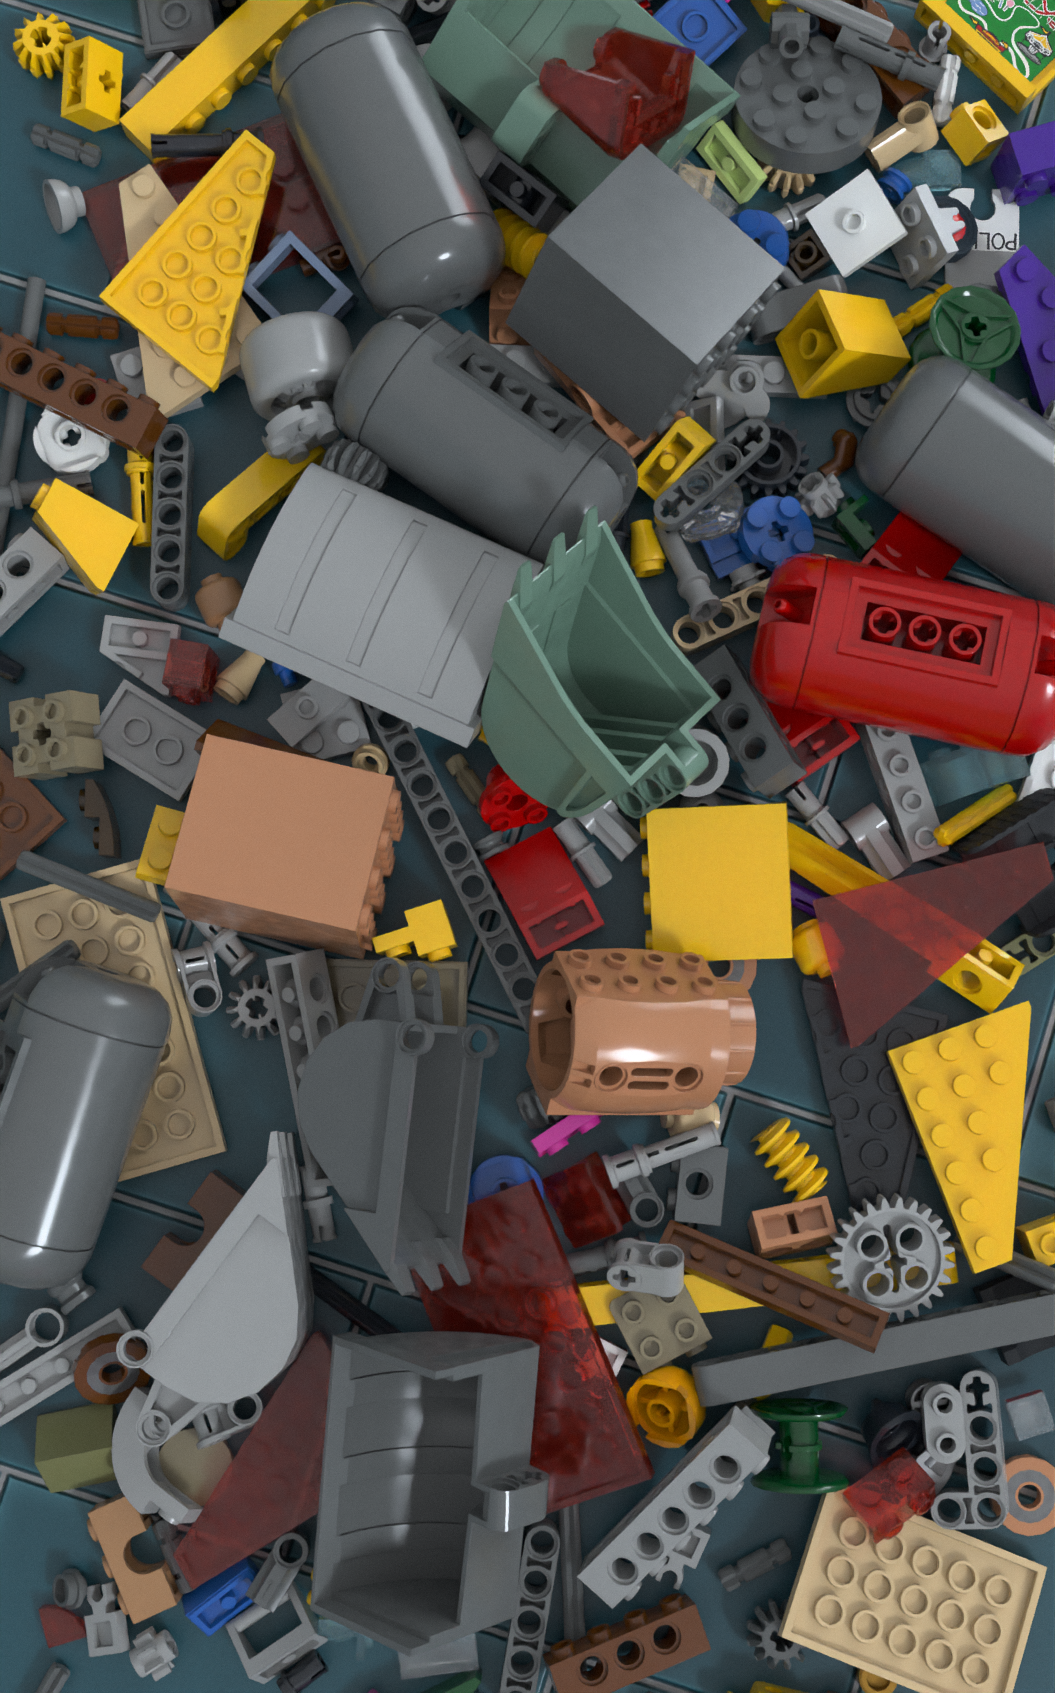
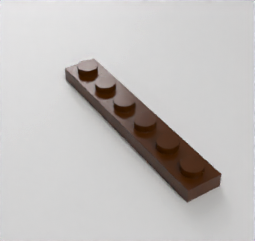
[659,1219,890,1354]

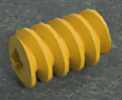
[493,207,548,279]
[750,1117,828,1203]

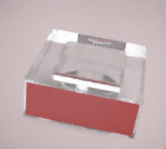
[1003,1389,1055,1441]

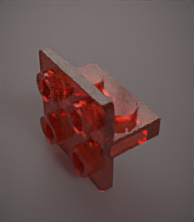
[542,1151,632,1248]

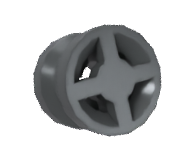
[47,1272,97,1316]

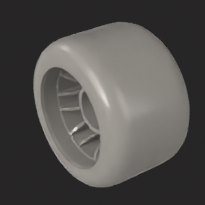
[239,311,354,421]

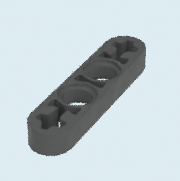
[653,419,770,531]

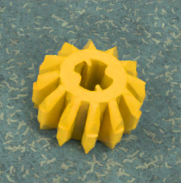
[13,11,76,80]

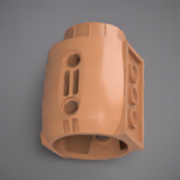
[525,948,756,1115]

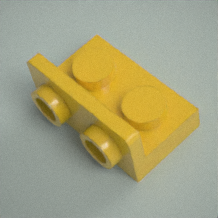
[135,805,185,886]

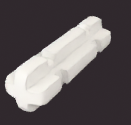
[931,54,961,128]

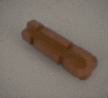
[46,312,120,340]

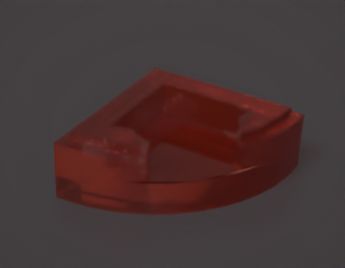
[38,1604,87,1648]

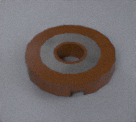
[72,1333,151,1405]

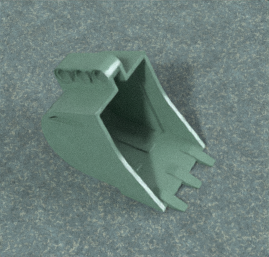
[481,505,721,818]

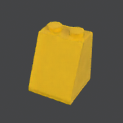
[775,289,911,399]
[30,478,139,595]

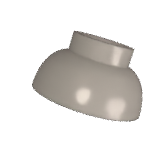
[42,179,86,234]

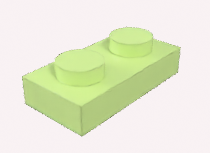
[696,120,768,205]

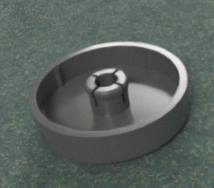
[731,36,882,174]

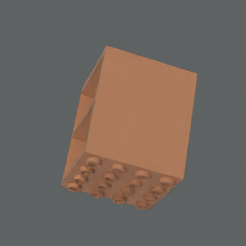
[164,734,405,960]

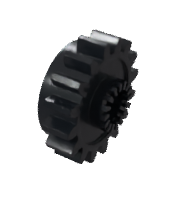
[727,418,810,500]

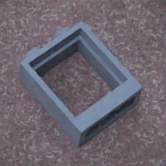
[243,230,360,321]

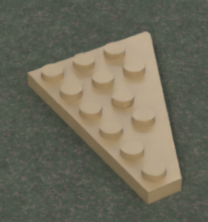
[119,164,262,418]

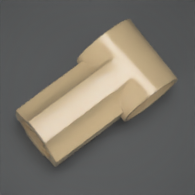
[864,101,939,173]

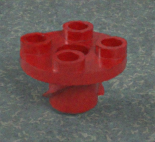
[478,764,548,832]

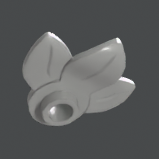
[696,359,770,428]

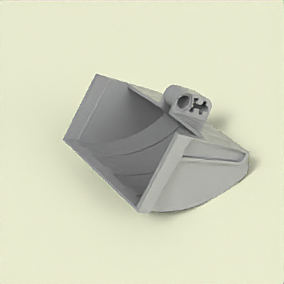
[218,463,545,748]

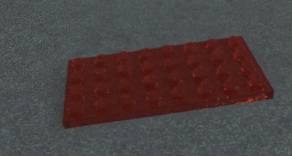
[409,1178,655,1514]

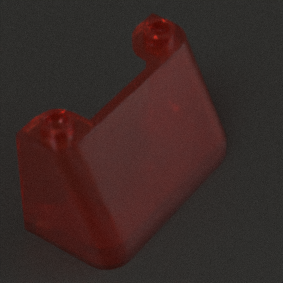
[539,27,696,161]

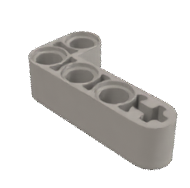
[931,1367,1009,1530]

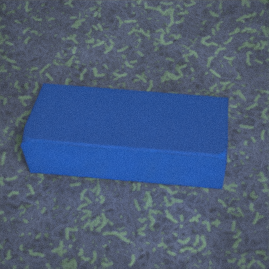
[182,1550,259,1637]

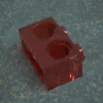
[162,638,220,706]

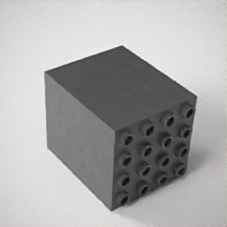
[505,144,785,442]

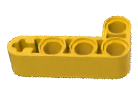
[197,445,327,561]

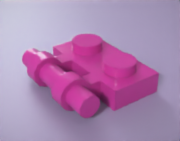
[530,1115,603,1158]

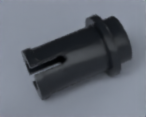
[276,1649,329,1693]

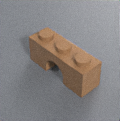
[87,1493,183,1624]

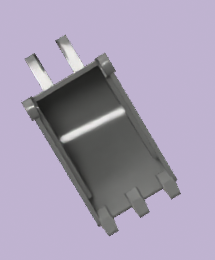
[298,957,500,1296]

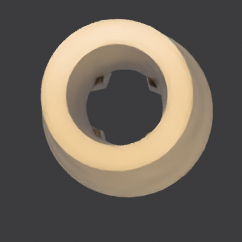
[213,650,265,705]

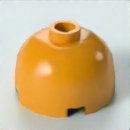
[626,1365,706,1448]

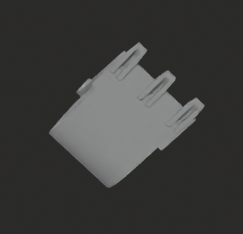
[116,1131,314,1447]

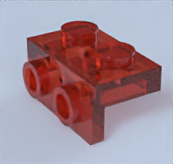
[842,1447,936,1544]

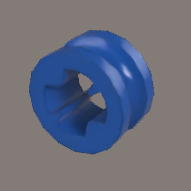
[877,167,912,205]

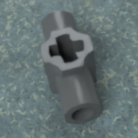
[769,4,810,58]

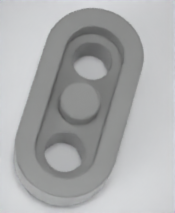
[920,1381,966,1464]

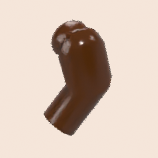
[298,245,350,277]
[817,429,858,478]

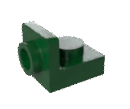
[831,494,877,559]

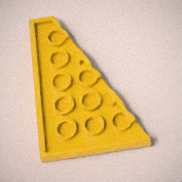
[99,130,276,393]
[886,1001,1031,1274]

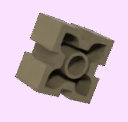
[9,690,104,780]

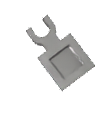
[655,1512,711,1590]
[84,1581,130,1657]

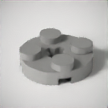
[262,401,339,464]

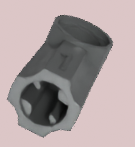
[604,1166,664,1228]
[245,1530,310,1613]

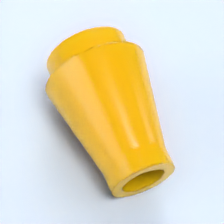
[630,519,667,578]

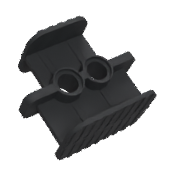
[951,788,1055,938]

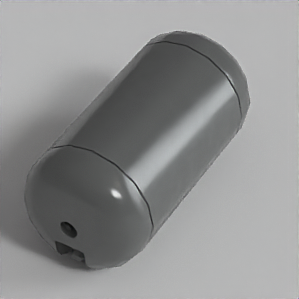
[269,2,506,318]
[333,306,638,564]
[855,356,1055,605]
[0,956,173,1290]

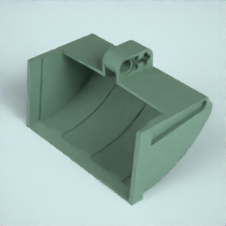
[422,0,741,212]

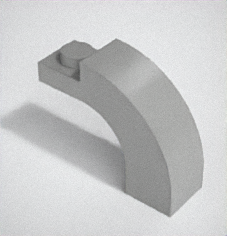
[111,1386,204,1525]

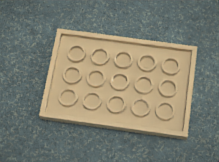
[777,1487,1047,1693]

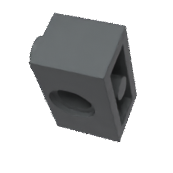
[666,1143,729,1226]

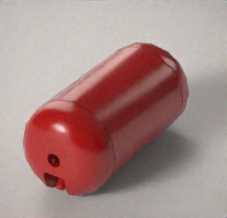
[750,553,1055,757]

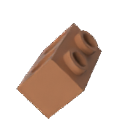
[747,1196,838,1259]

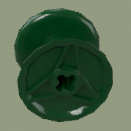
[908,285,1021,383]
[749,1398,849,1494]

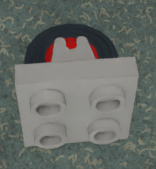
[890,184,978,290]

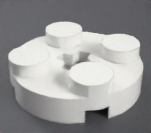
[33,404,110,475]

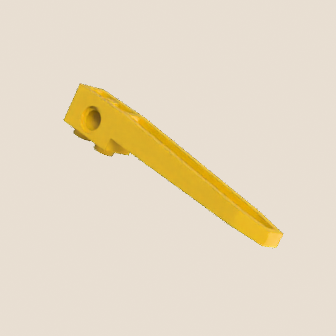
[788,822,1025,1014]

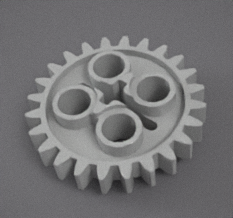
[826,1193,955,1322]

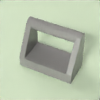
[226,1580,329,1684]

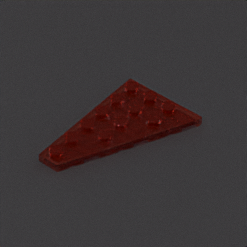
[812,842,1054,1048]
[173,1330,332,1590]

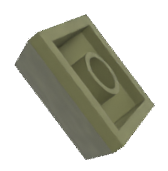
[34,1403,118,1493]

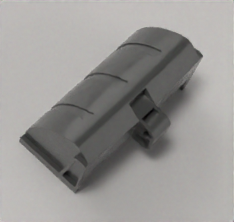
[310,1331,550,1657]

